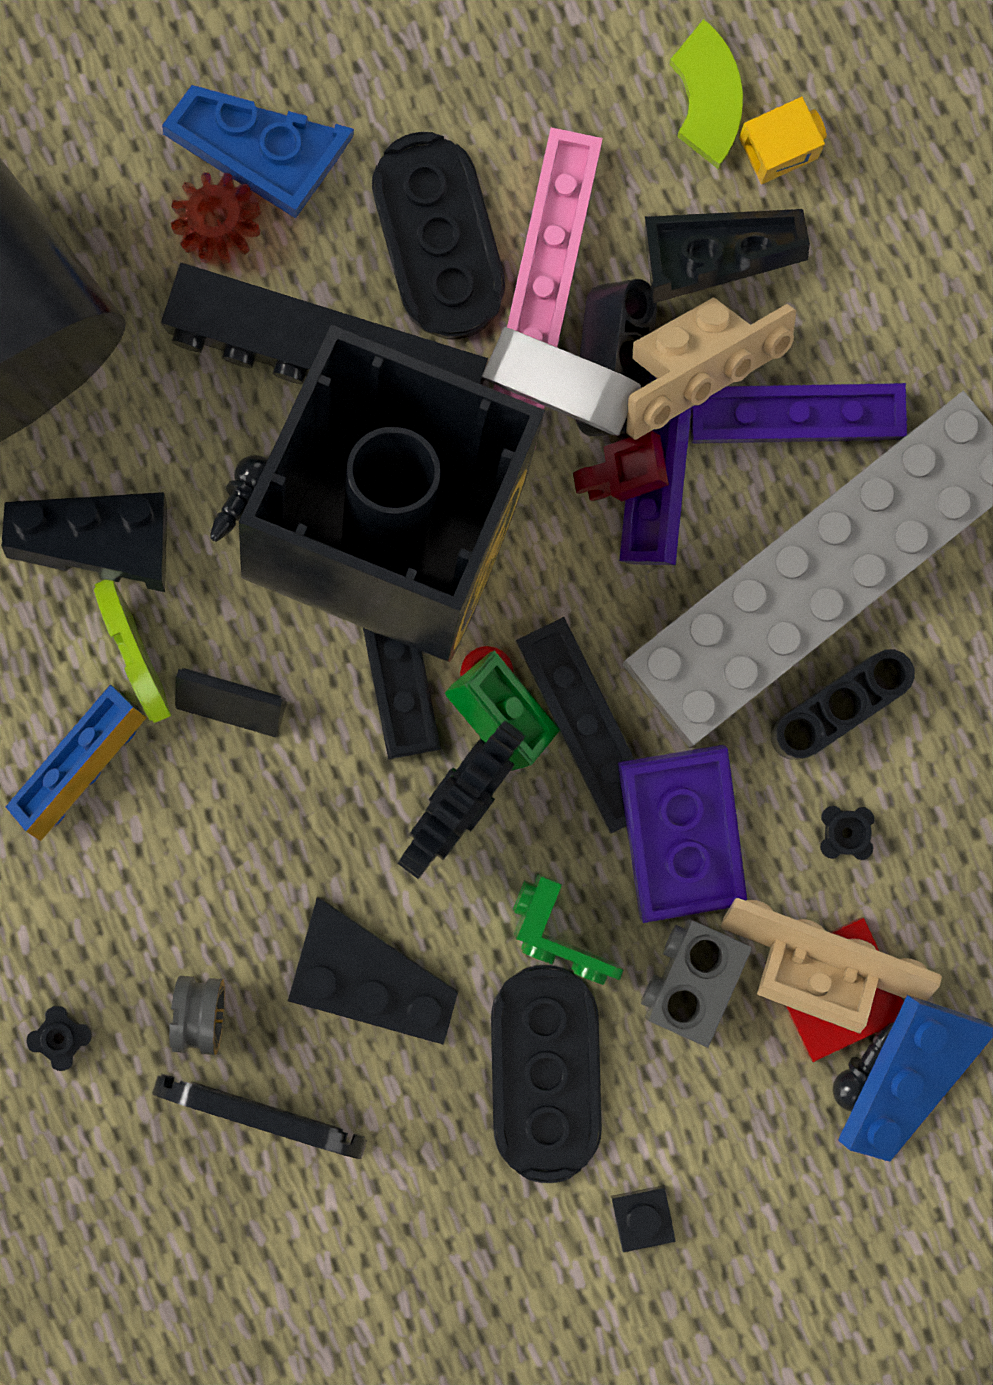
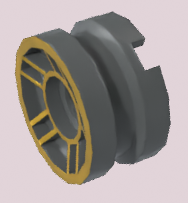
[169,976,225,1055]

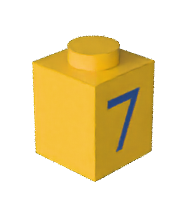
[739,96,827,185]

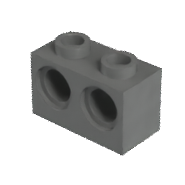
[641,918,752,1048]

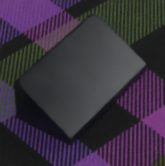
[175,668,287,737]

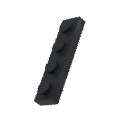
[516,617,635,834]

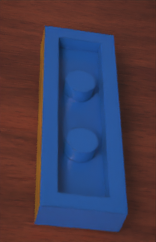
[5,684,147,841]

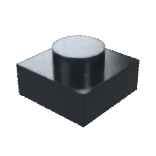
[611,1185,676,1253]

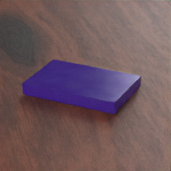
[618,744,747,923]

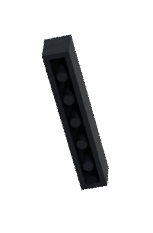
[161,262,488,385]

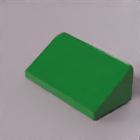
[445,651,559,771]

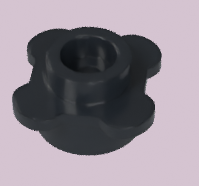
[820,806,875,860]
[26,1006,92,1071]

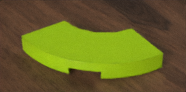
[669,19,743,169]
[94,580,171,723]

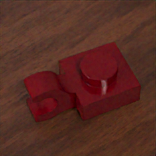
[573,431,669,502]

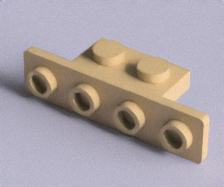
[626,297,797,440]
[721,898,942,1034]

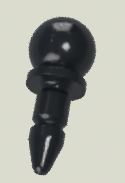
[210,455,268,542]
[832,1022,894,1112]

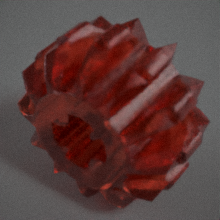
[171,172,261,264]

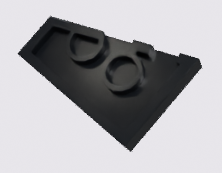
[644,209,810,304]
[1,492,167,592]
[288,896,458,1045]

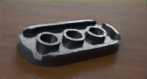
[372,132,505,340]
[491,964,602,1183]
[152,1073,367,1159]

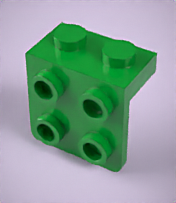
[512,874,624,985]

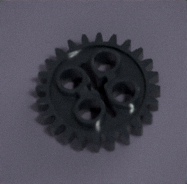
[397,720,526,879]

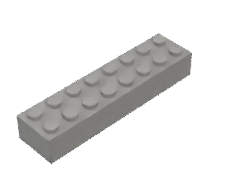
[622,390,993,747]

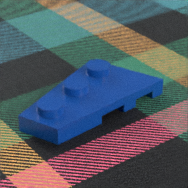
[162,85,354,219]
[838,995,993,1162]

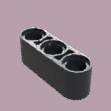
[575,279,657,436]
[771,649,915,760]

